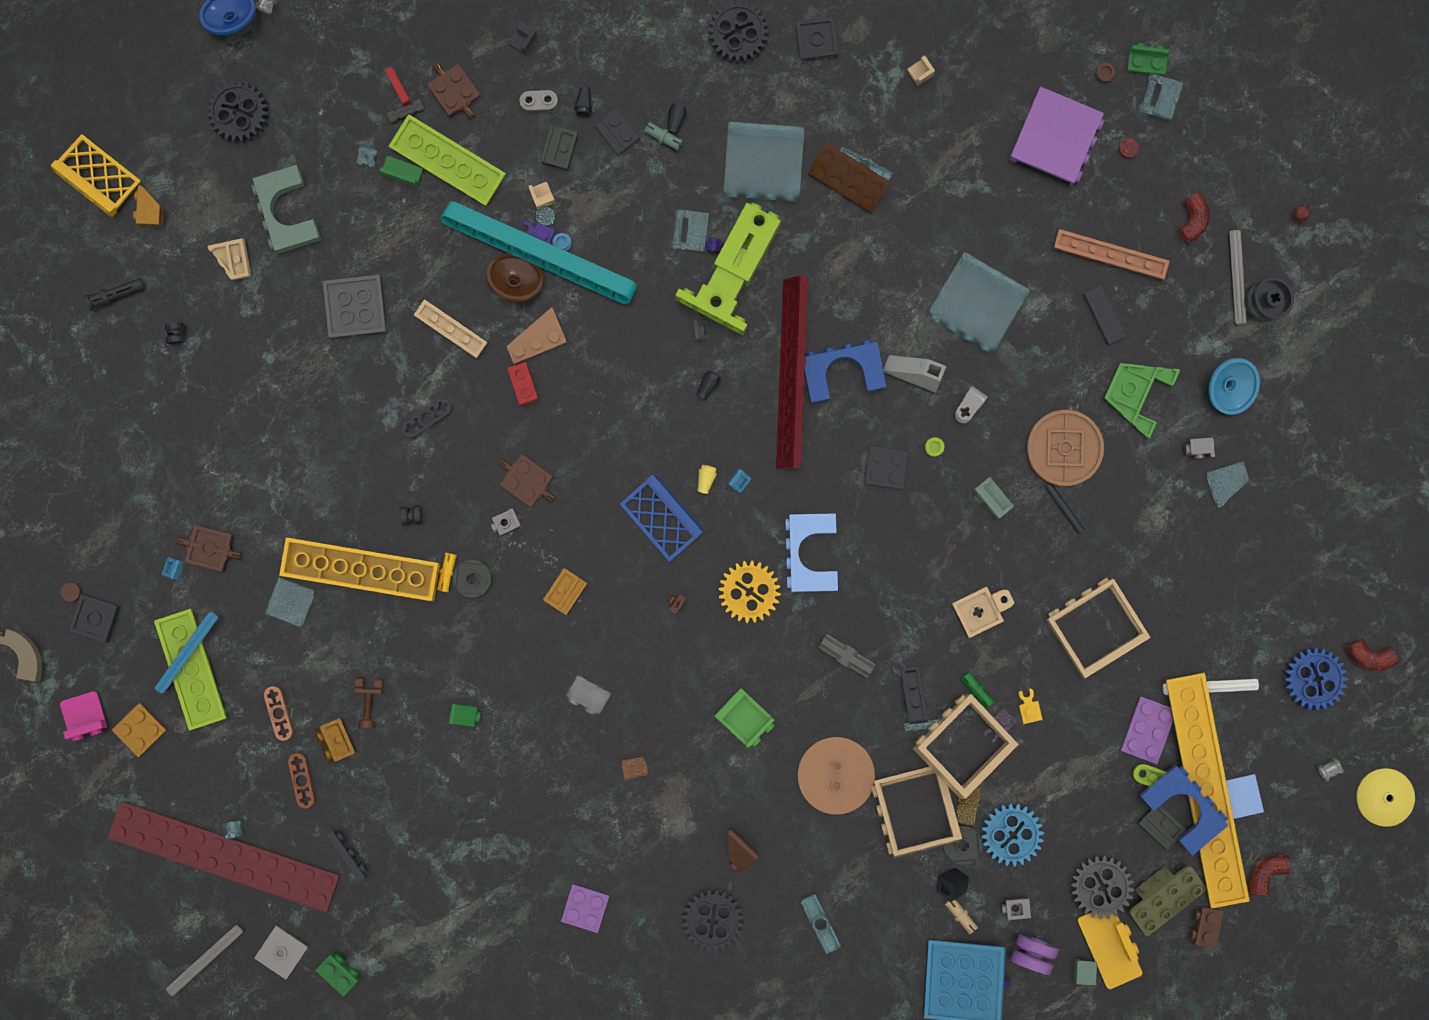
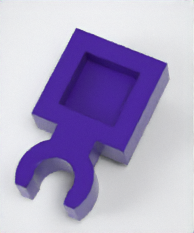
[520,221,555,244]

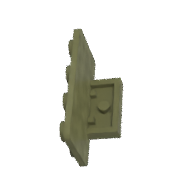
[1129,865,1206,936]

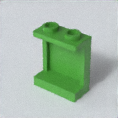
[715,688,775,748]

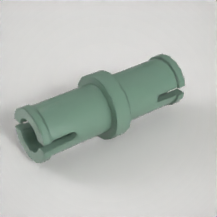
[644,122,683,151]

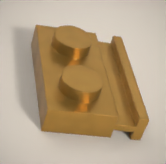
[543,568,587,615]

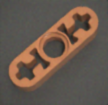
[264,686,294,741]

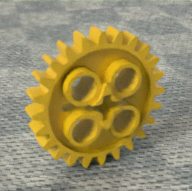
[719,561,781,623]

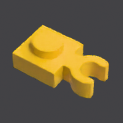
[1018,688,1042,724]

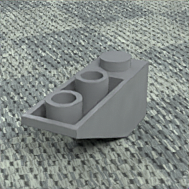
[883,355,946,392]

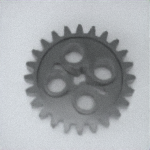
[1071,856,1134,919]

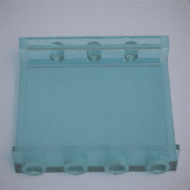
[723,122,805,201]
[928,252,1030,352]

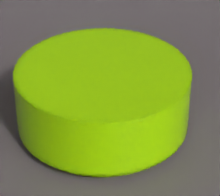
[925,437,944,457]

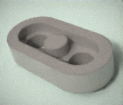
[520,90,558,111]

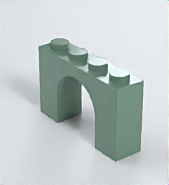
[251,165,321,253]

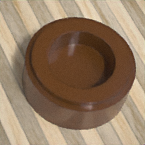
[1095,62,1115,83]
[60,583,81,602]

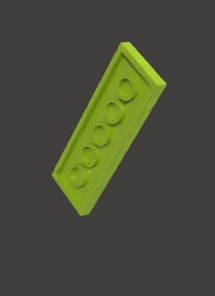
[389,114,506,206]
[154,609,227,731]

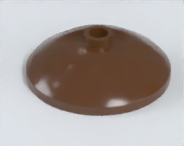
[486,253,543,302]

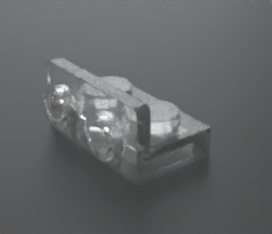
[566,675,611,715]

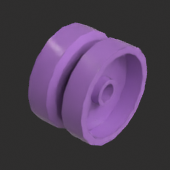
[1010,934,1059,975]

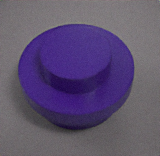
[705,237,724,251]

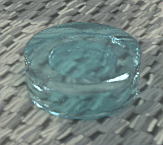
[536,206,555,226]

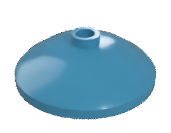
[1209,358,1260,415]

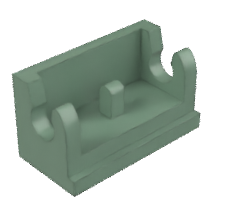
[973,477,1014,520]

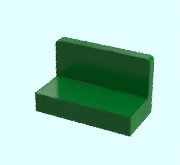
[379,156,424,187]

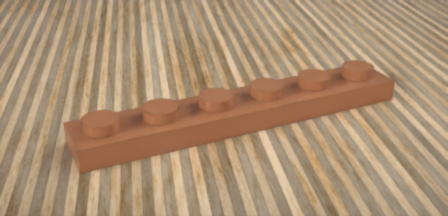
[1053,229,1169,280]

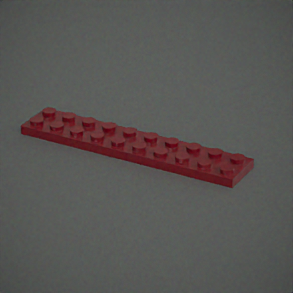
[776,275,809,470]

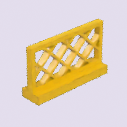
[51,134,141,218]

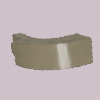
[0,629,42,682]

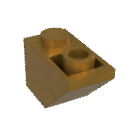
[133,186,164,227]

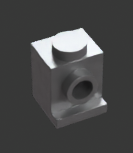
[1184,438,1215,459]
[490,508,522,536]
[1001,897,1031,920]

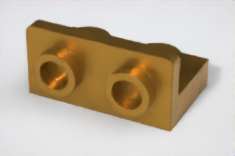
[314,718,355,764]

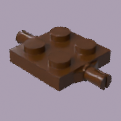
[427,62,480,119]
[498,454,556,507]
[176,525,241,572]

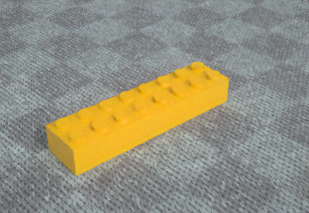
[279,538,441,602]

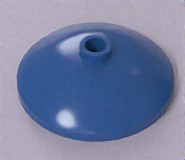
[199,0,256,35]

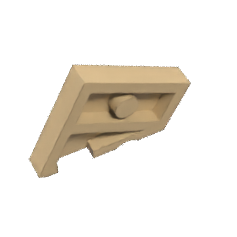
[208,238,251,280]

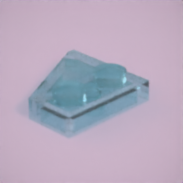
[1206,461,1249,508]

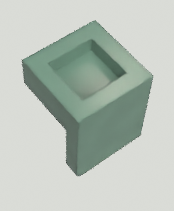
[1074,959,1097,985]

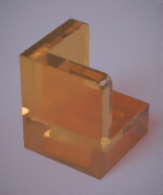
[621,756,648,780]

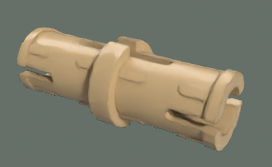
[944,899,978,934]

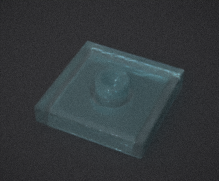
[265,578,316,627]

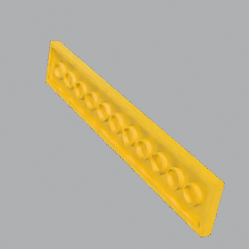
[1166,673,1250,908]

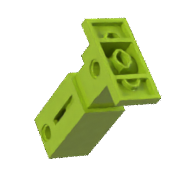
[675,203,781,335]

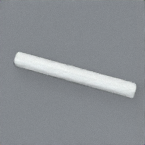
[1163,679,1259,695]

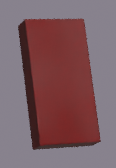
[385,67,411,105]

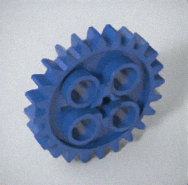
[1284,648,1348,711]

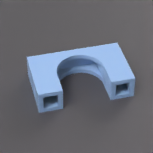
[786,514,838,592]

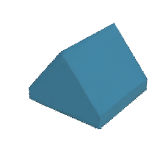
[727,469,752,494]
[162,557,185,580]

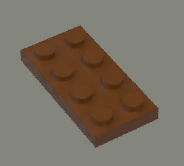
[808,142,891,213]

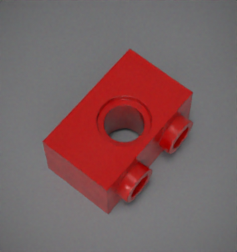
[507,362,539,406]

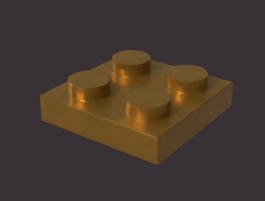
[112,703,167,757]

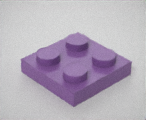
[561,884,610,933]

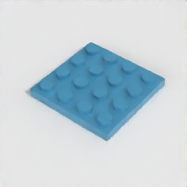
[924,940,1006,1020]

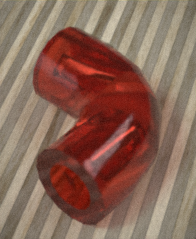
[1179,191,1210,244]
[1346,639,1399,671]
[1250,855,1290,895]

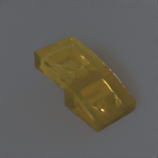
[956,783,981,827]

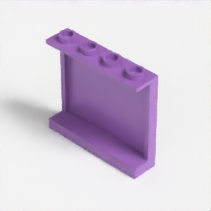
[1009,87,1104,186]

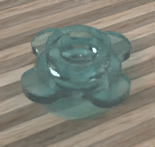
[356,147,377,167]

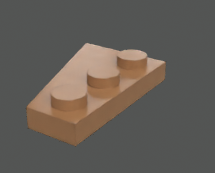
[506,307,567,365]

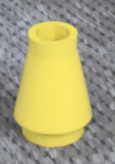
[697,464,717,494]

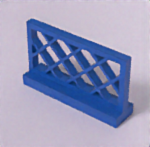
[620,473,705,562]

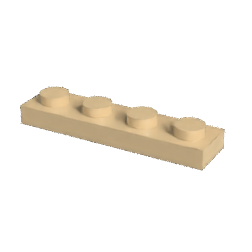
[414,299,488,358]

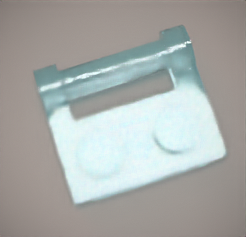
[1138,73,1183,120]
[670,210,709,252]

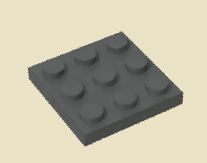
[323,274,386,338]

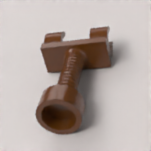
[354,677,383,729]

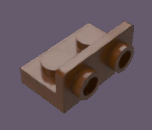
[1190,906,1224,949]

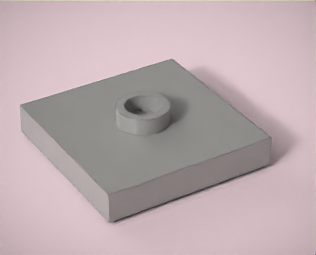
[254,925,309,980]

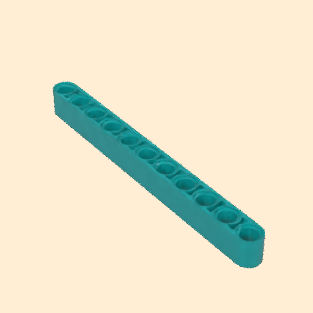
[440,201,637,304]

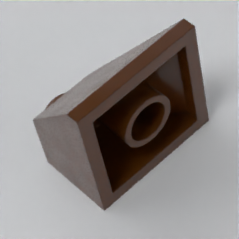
[728,828,759,872]

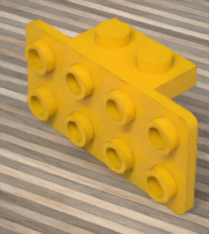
[1077,912,1142,989]

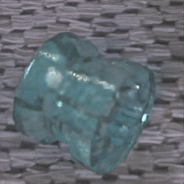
[222,820,244,839]

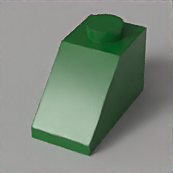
[449,703,481,727]

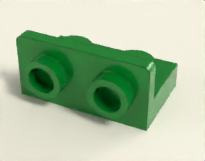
[1127,43,1170,76]
[316,952,360,997]

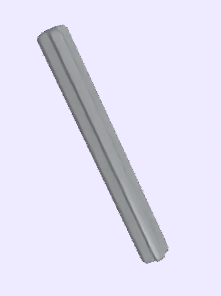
[1229,230,1247,324]
[166,925,243,996]

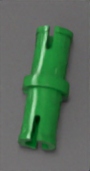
[961,672,995,709]

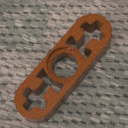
[288,753,315,809]

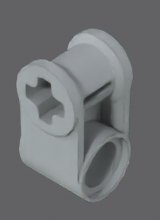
[955,386,988,423]

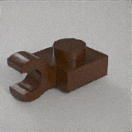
[668,595,686,615]

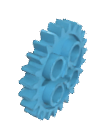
[981,803,1044,866]

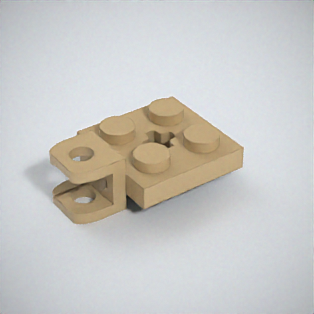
[952,587,1014,638]

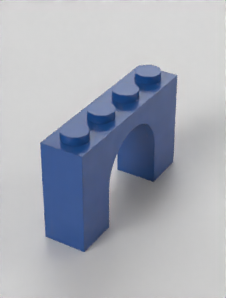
[804,340,886,404]
[1140,764,1228,856]

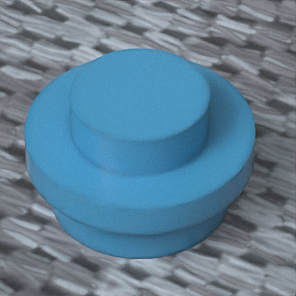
[552,233,572,251]

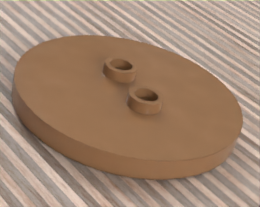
[1027,410,1104,486]
[798,737,875,814]

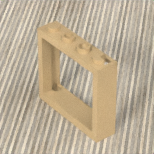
[1046,578,1151,678]
[913,694,1019,799]
[871,764,962,858]

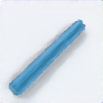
[154,612,218,694]

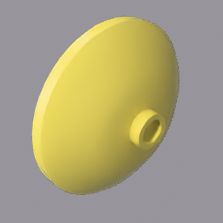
[1356,768,1415,827]

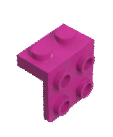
[60,691,108,742]

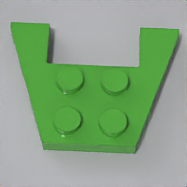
[1104,363,1180,439]

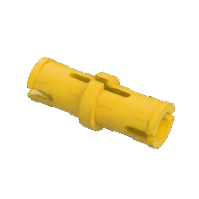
[436,553,457,592]

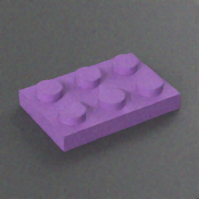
[1120,696,1173,764]

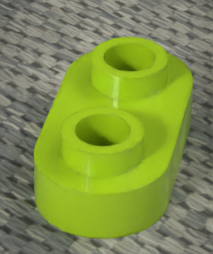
[1133,764,1165,786]

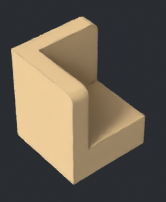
[907,55,935,86]
[528,182,555,210]

